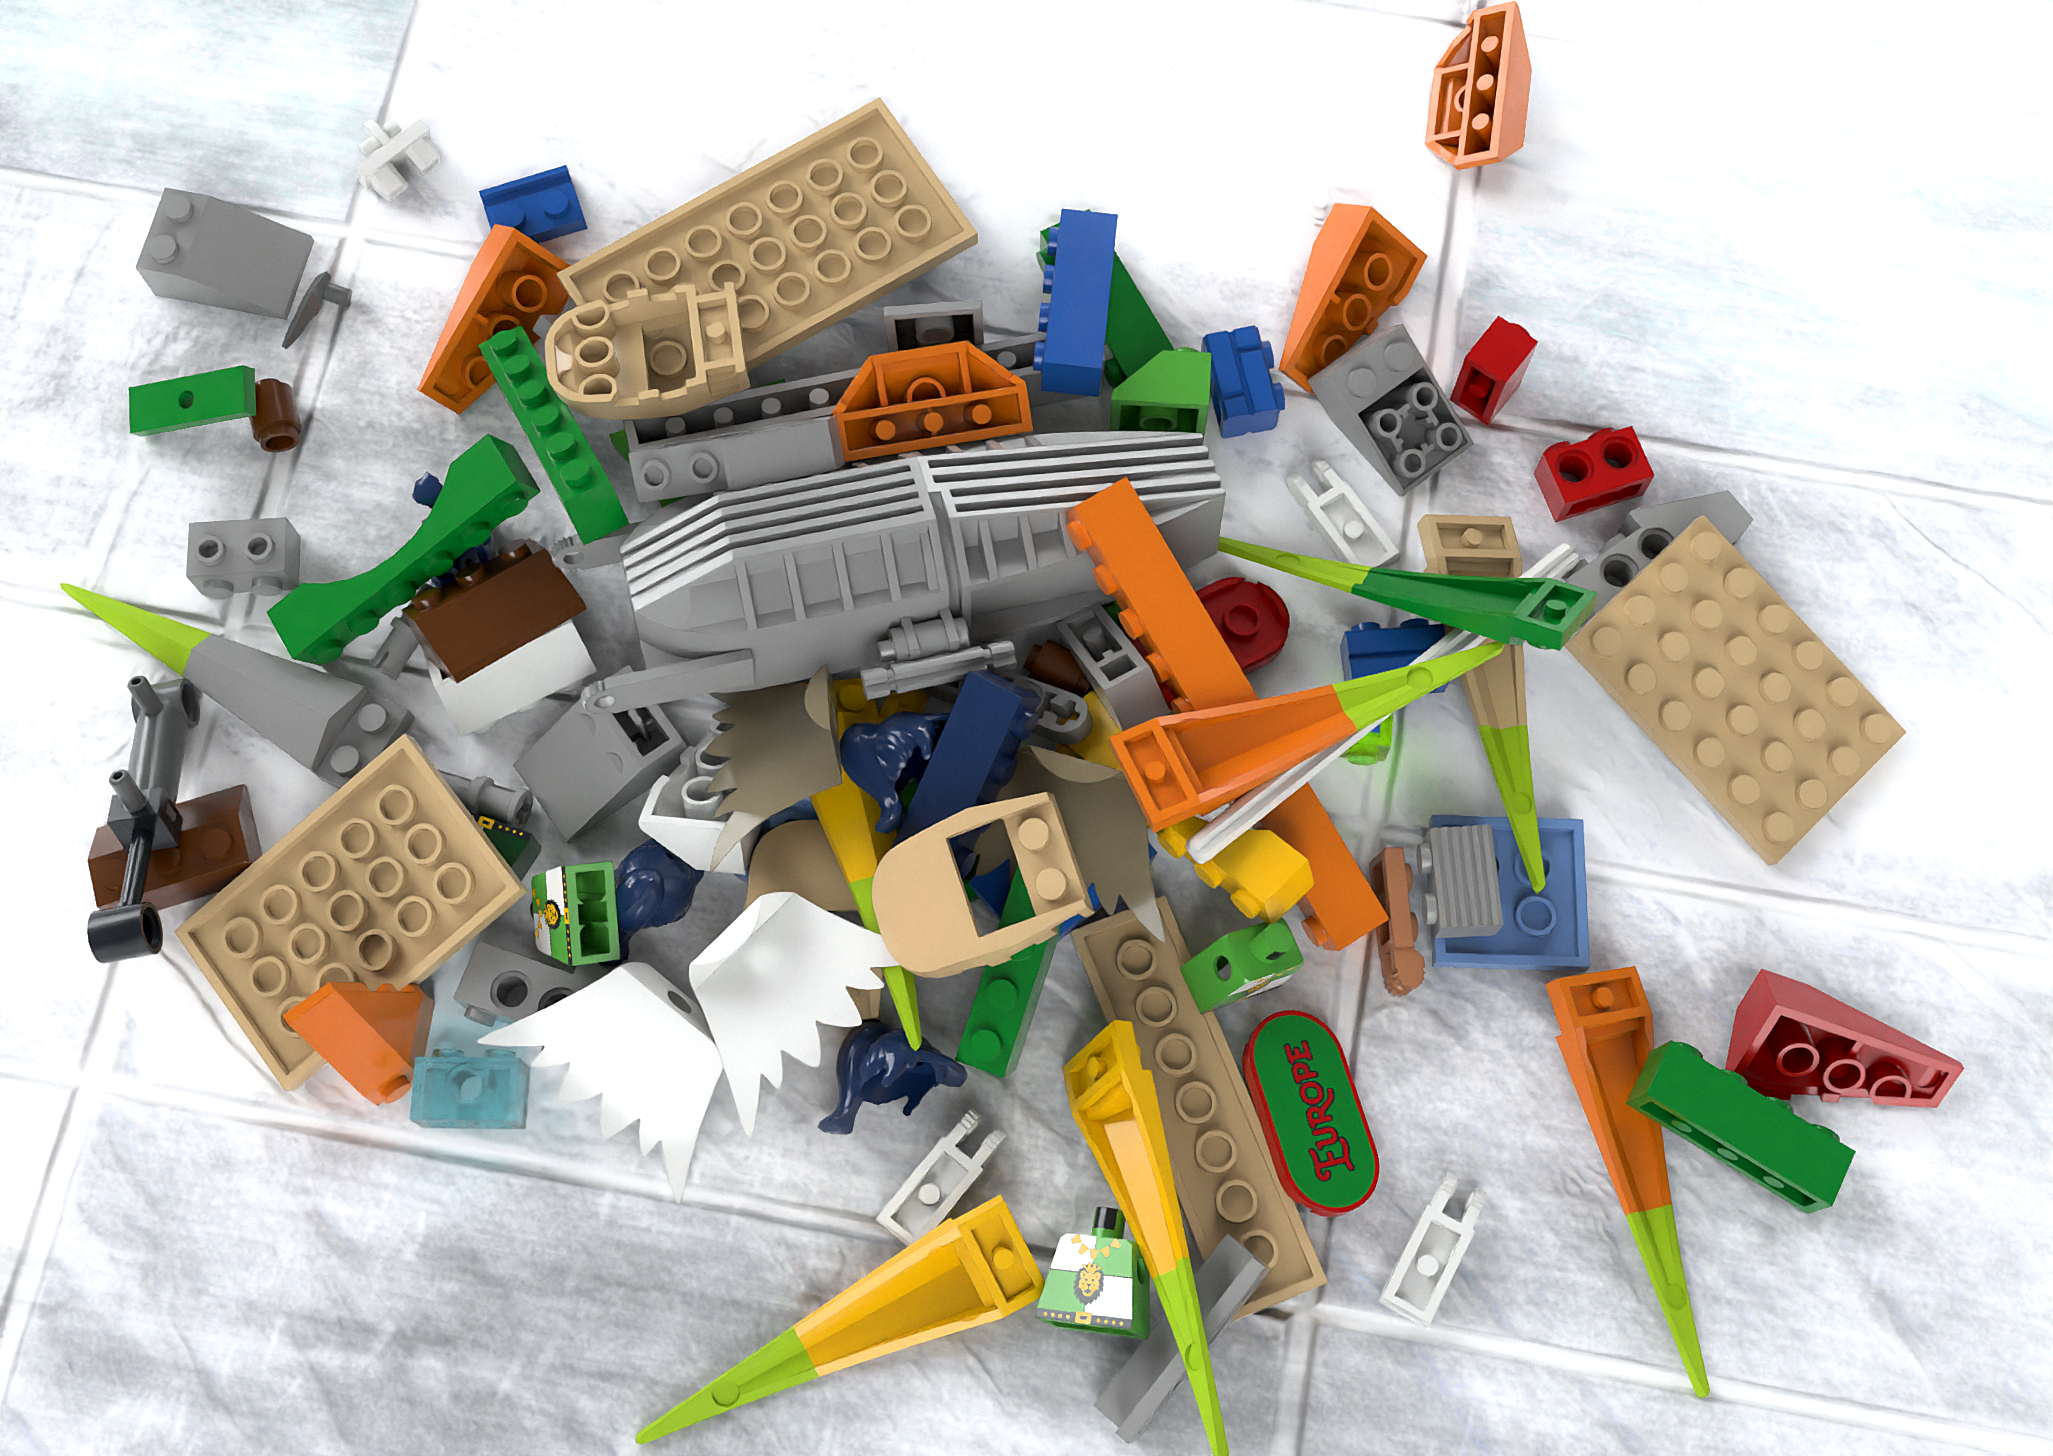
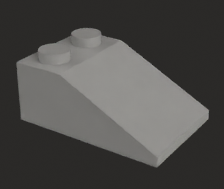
[135,187,314,320]
[883,299,984,353]

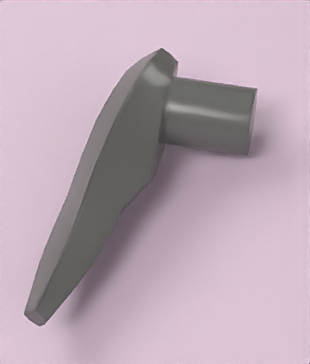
[282,271,352,349]

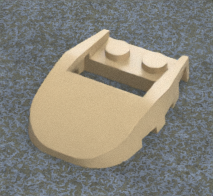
[545,282,751,420]
[872,792,1095,978]
[744,820,886,1023]

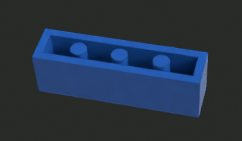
[1033,208,1118,397]

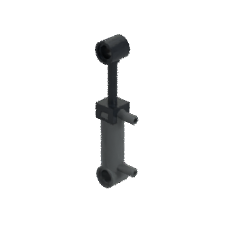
[87,676,200,964]

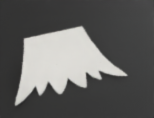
[689,892,900,1138]
[477,962,724,1205]

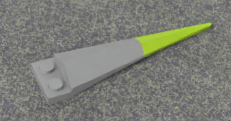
[59,583,415,789]

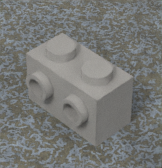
[186,517,301,599]

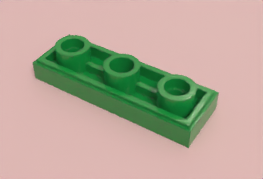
[129,365,256,437]

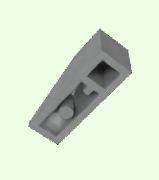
[1055,602,1170,731]

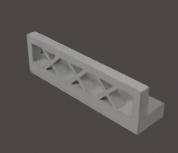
[1093,1234,1271,1444]

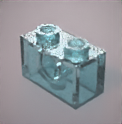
[409,1049,531,1129]

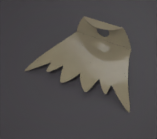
[705,664,842,872]
[973,745,1165,942]

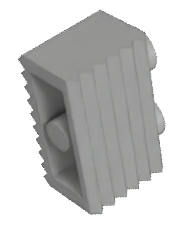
[1416,824,1503,938]

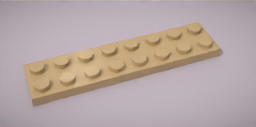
[1070,895,1328,1323]

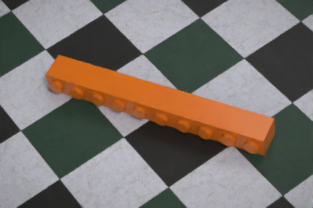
[1066,476,1389,951]

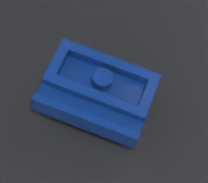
[479,165,588,244]

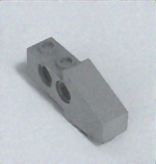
[628,415,845,503]
[1562,490,1753,628]
[453,941,611,1052]

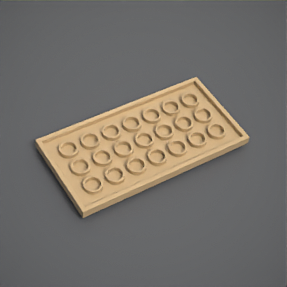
[557,97,978,394]

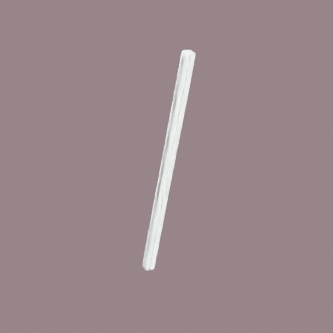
[1185,543,1580,864]

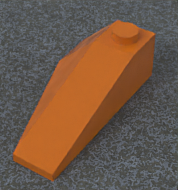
[1278,203,1428,394]
[417,224,571,415]
[282,982,435,1106]

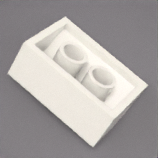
[424,619,597,737]

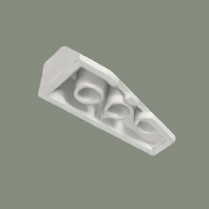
[638,704,761,875]

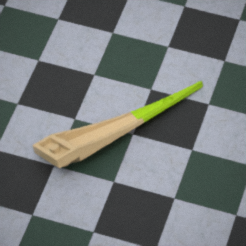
[1417,514,1546,894]

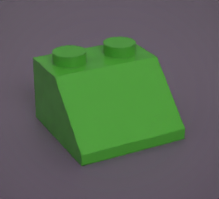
[1109,347,1211,445]

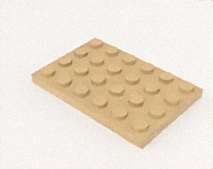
[1564,515,1907,866]
[174,734,528,1091]

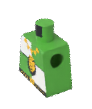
[530,861,620,966]
[1179,917,1304,1015]
[1035,1207,1150,1340]

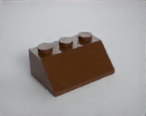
[401,538,587,684]
[87,784,263,911]

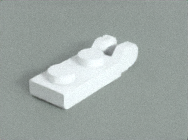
[1286,457,1401,569]
[875,1108,1007,1247]
[1378,1172,1488,1328]

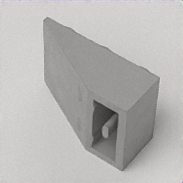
[1307,324,1474,497]
[513,665,687,844]

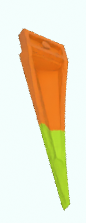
[1109,641,1504,833]
[1545,966,1710,1398]

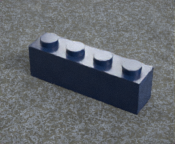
[890,670,1041,879]

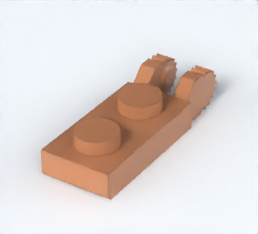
[1369,847,1426,997]

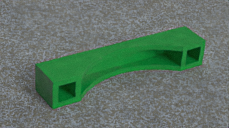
[478,325,630,545]
[266,434,541,666]

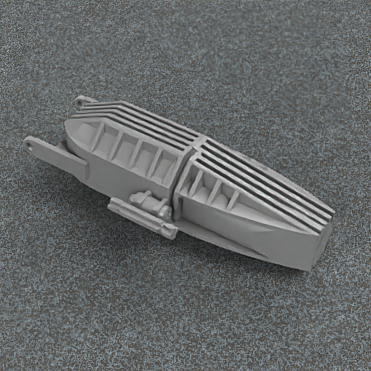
[550,431,1226,715]

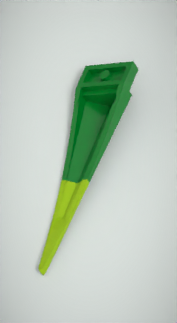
[1217,536,1597,651]

